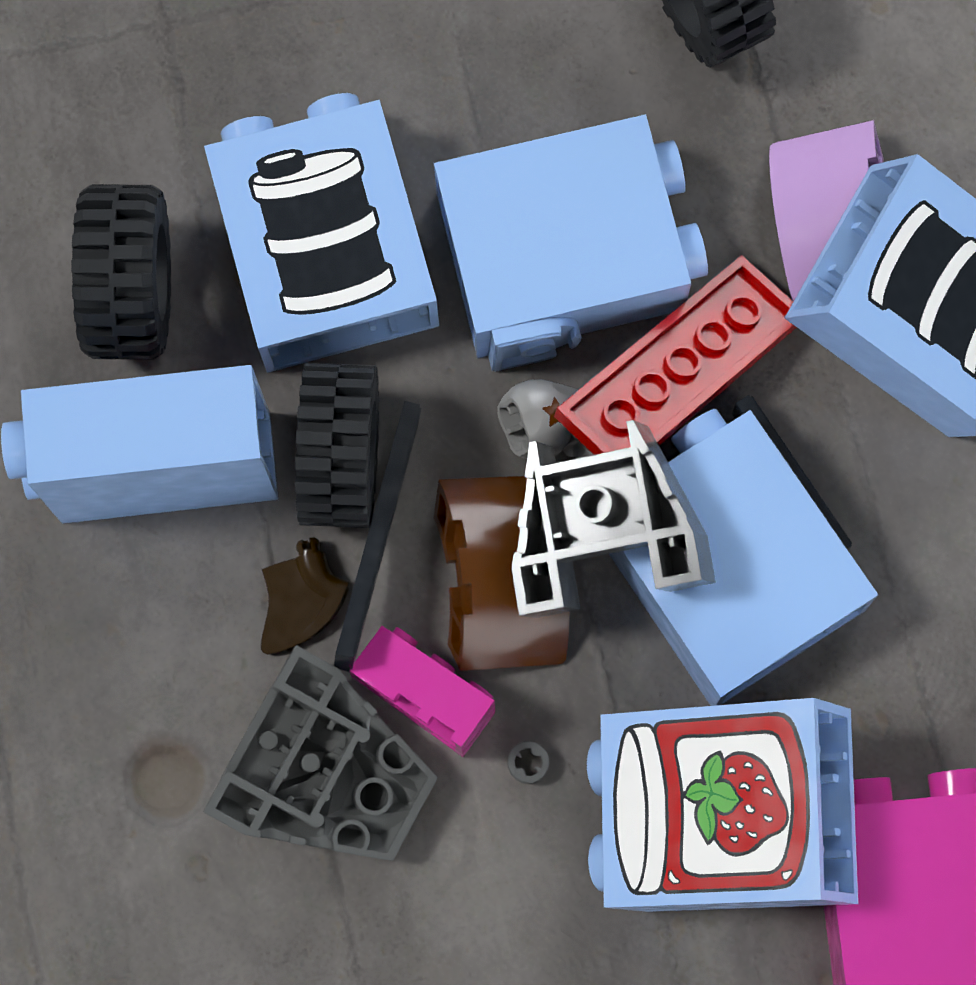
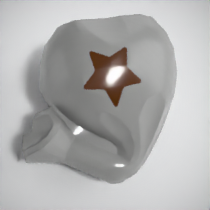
[497,379,594,459]

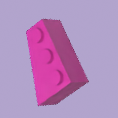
[349,626,495,757]

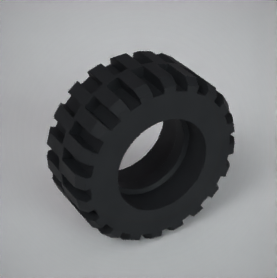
[71,184,171,360]

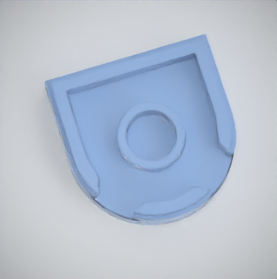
[488,317,582,372]

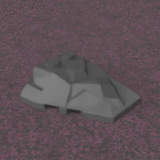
[203,645,438,861]

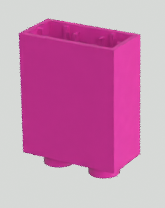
[824,768,976,985]

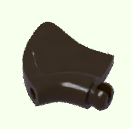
[261,537,350,655]

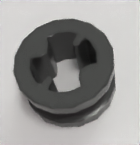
[508,741,549,784]

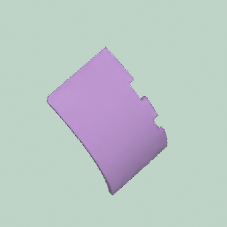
[769,120,884,302]

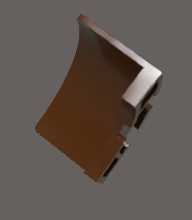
[433,476,570,671]

